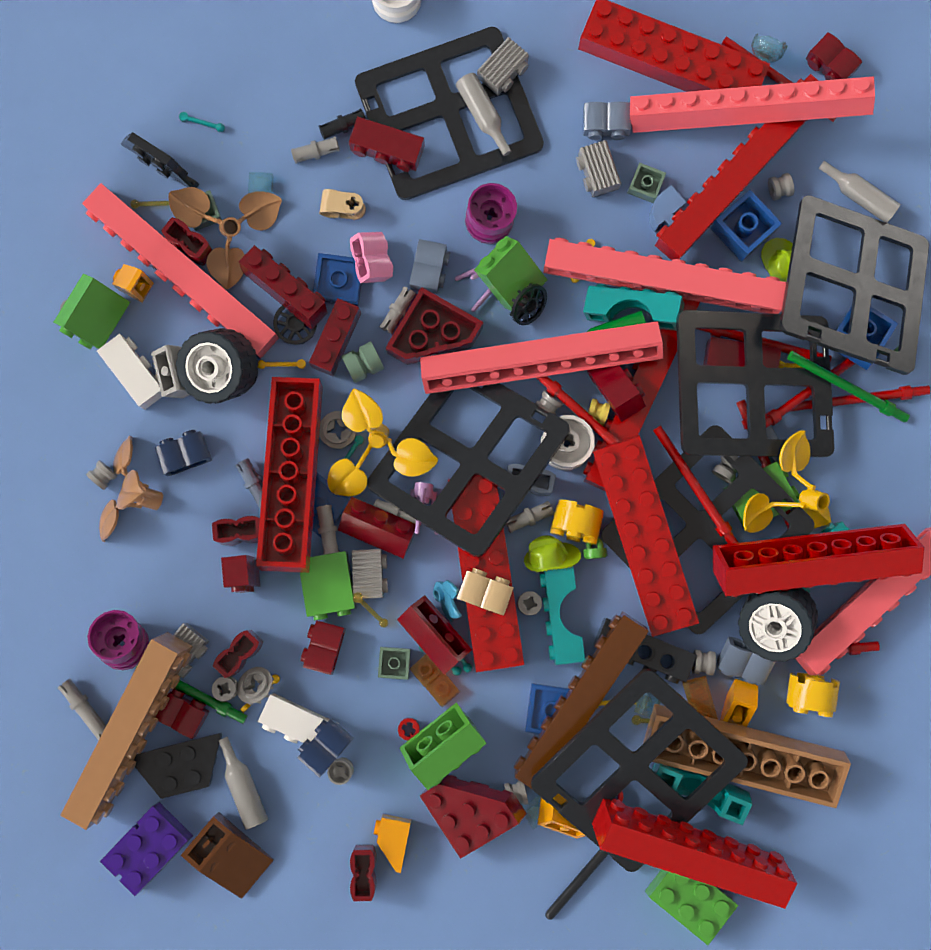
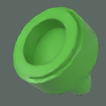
[583,537,608,559]

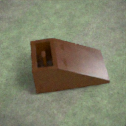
[181,812,274,899]

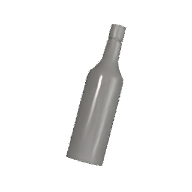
[456,73,511,156]
[819,161,901,223]
[218,737,268,830]

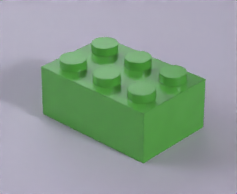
[399,702,487,790]
[645,869,738,945]

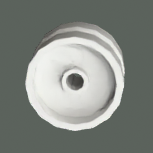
[372,0,421,23]
[540,415,595,471]

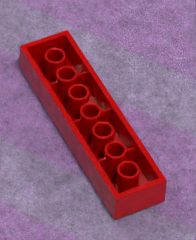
[578,0,770,92]
[256,377,323,573]
[593,435,699,637]
[448,475,524,672]
[713,524,925,597]
[592,798,798,909]

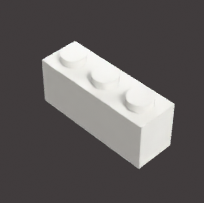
[97,334,163,410]
[258,693,339,744]

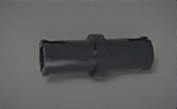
[318,108,366,140]

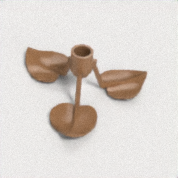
[168,187,282,289]
[99,435,163,542]

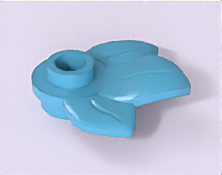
[433,580,462,622]

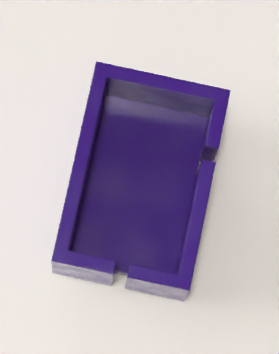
[100,802,194,896]

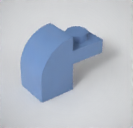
[649,185,686,232]

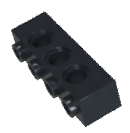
[593,618,697,684]

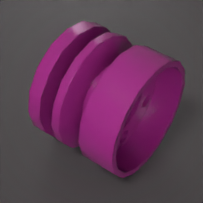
[465,183,517,244]
[87,610,149,671]

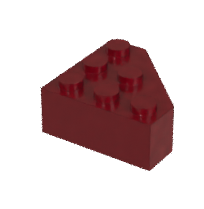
[386,287,483,365]
[420,774,527,859]

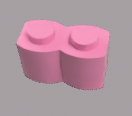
[350,232,393,283]

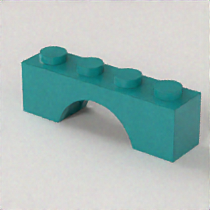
[583,284,685,331]
[539,566,585,665]
[652,763,753,826]

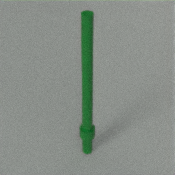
[787,351,910,423]
[135,665,248,724]

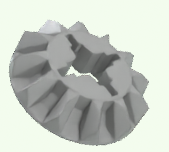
[319,411,356,449]
[237,667,274,705]

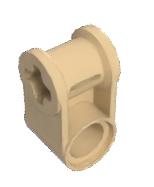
[319,189,366,220]

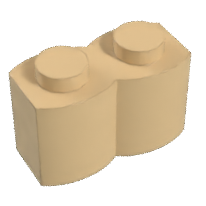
[457,568,514,616]

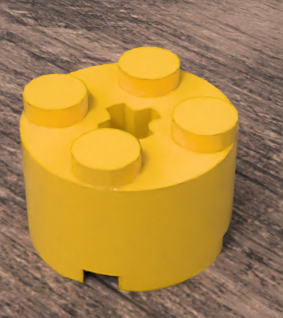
[550,500,604,545]
[786,672,840,717]

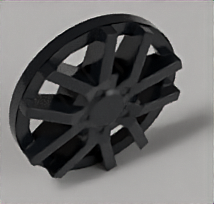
[510,283,547,326]
[273,306,317,345]

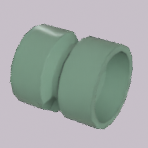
[341,341,384,383]

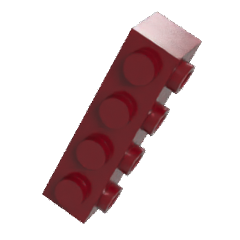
[238,245,328,329]

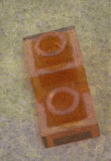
[409,654,461,708]
[682,676,718,719]

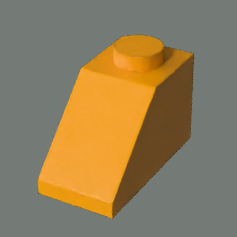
[112,264,154,303]
[720,679,758,727]
[537,793,585,839]
[374,814,411,873]

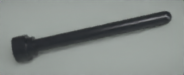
[545,849,608,920]

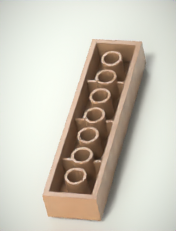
[60,632,193,830]
[643,704,851,808]

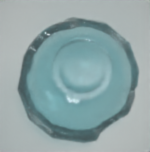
[751,34,788,63]

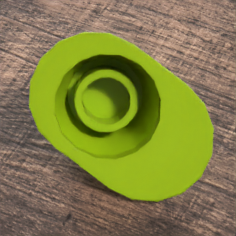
[761,238,793,282]
[524,535,581,572]

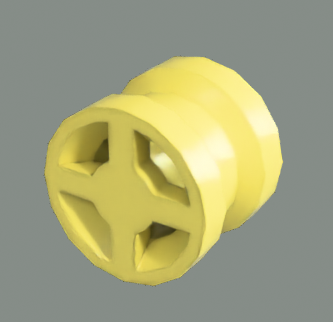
[588,398,610,426]

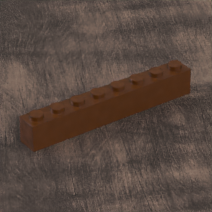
[513,611,649,789]

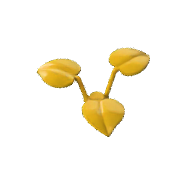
[327,388,438,496]
[743,430,831,533]

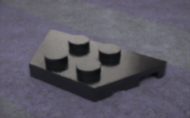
[121,132,200,188]
[134,733,222,799]

